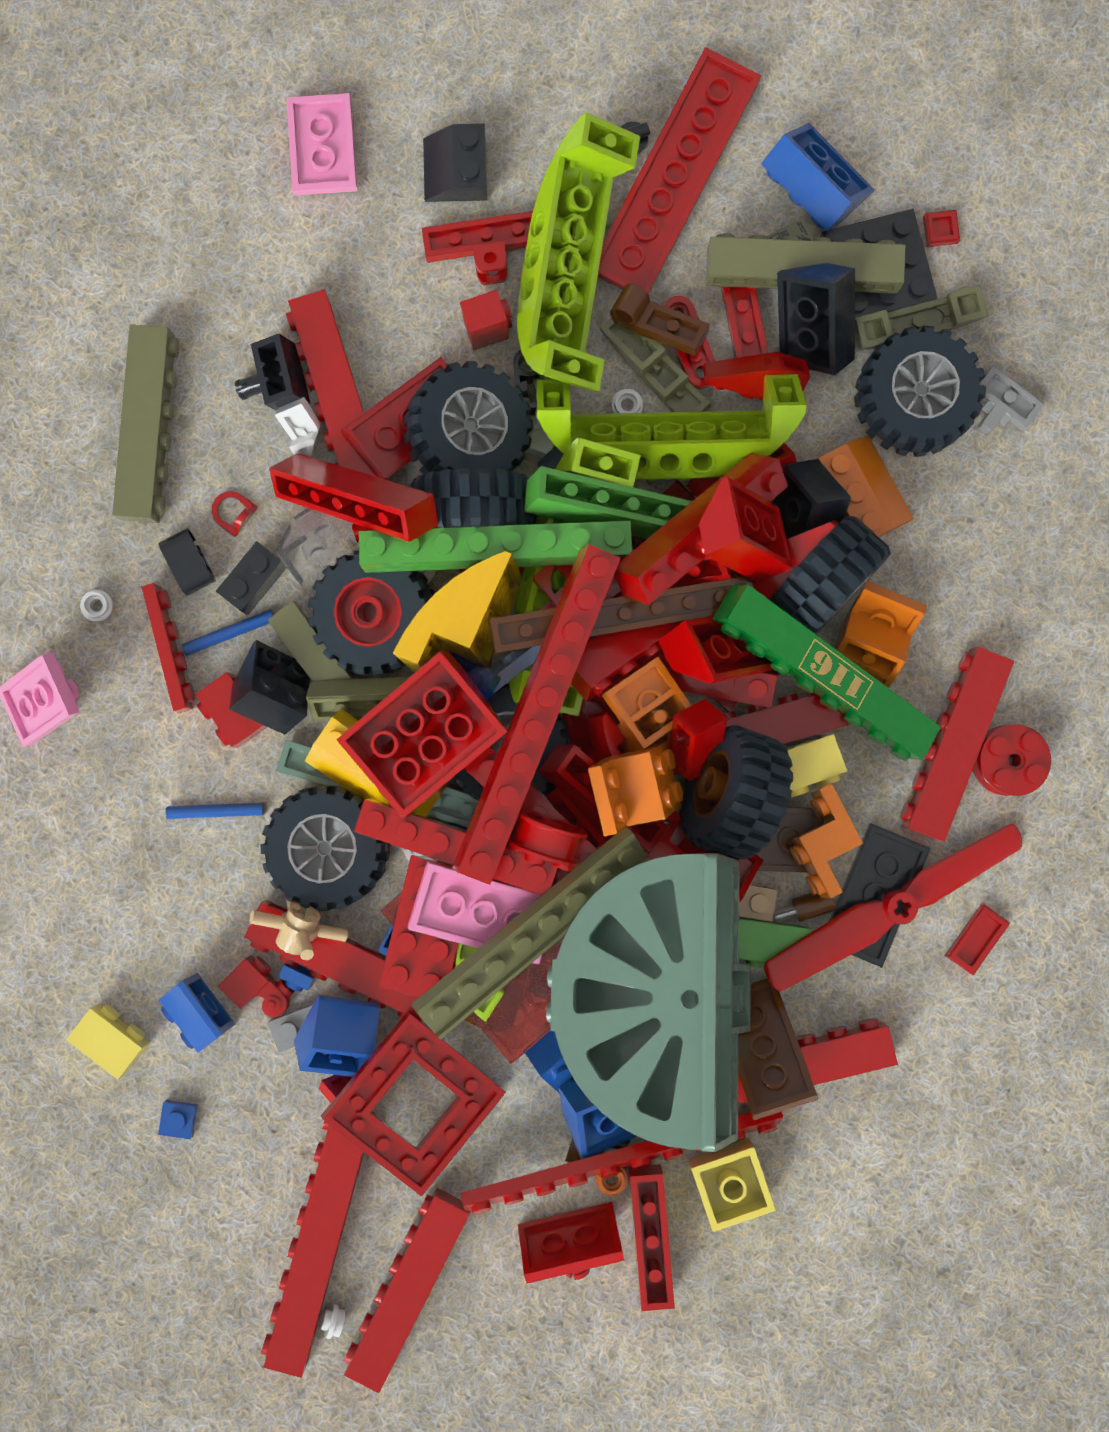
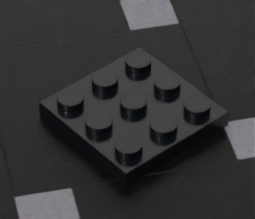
[820,208,938,318]

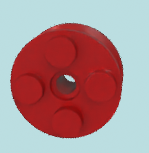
[973,724,1051,796]
[507,809,588,872]

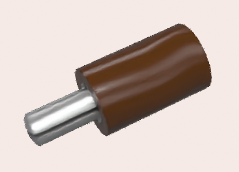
[773,893,837,923]

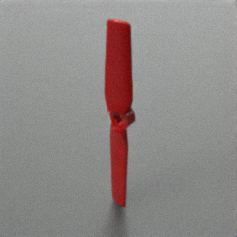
[764,824,1022,991]

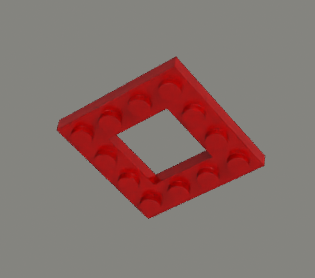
[321,1011,506,1197]

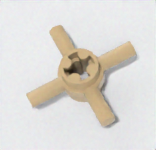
[249,900,348,960]

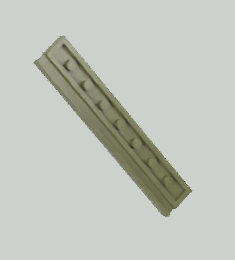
[411,827,650,1040]

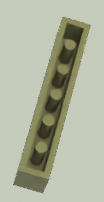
[706,233,905,294]
[112,324,179,523]

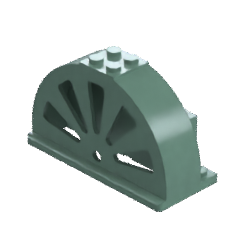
[546,853,751,1152]

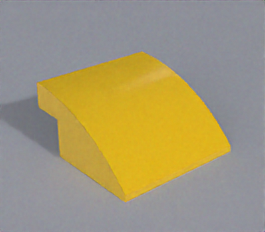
[393,551,522,673]

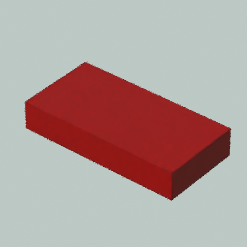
[944,903,1010,976]

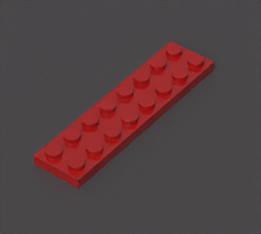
[598,47,762,295]

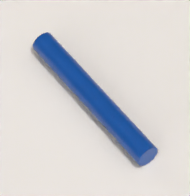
[182,609,274,656]
[166,803,264,819]

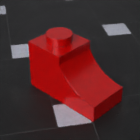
[669,699,727,781]

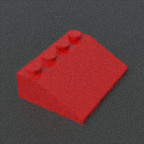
[336,649,508,819]

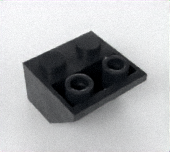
[229,640,310,735]

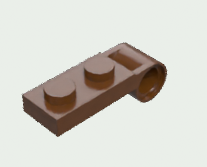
[610,284,710,356]

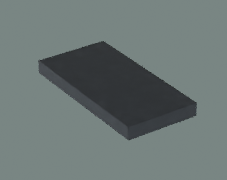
[829,823,931,968]

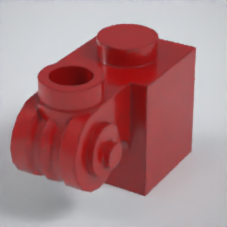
[217,955,294,1017]

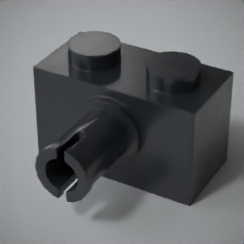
[235,333,310,411]

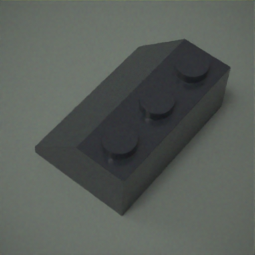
[777,263,855,375]

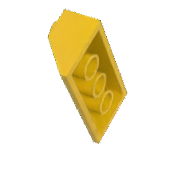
[305,709,448,816]

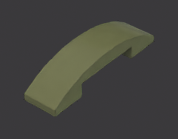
[855,285,988,350]

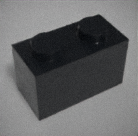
[216,541,288,615]

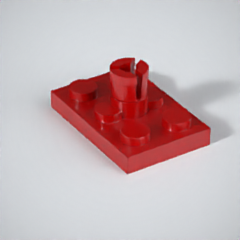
[517,1202,625,1284]

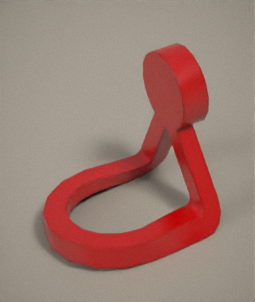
[211,491,258,537]

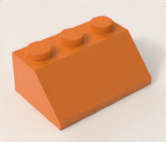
[818,435,914,537]

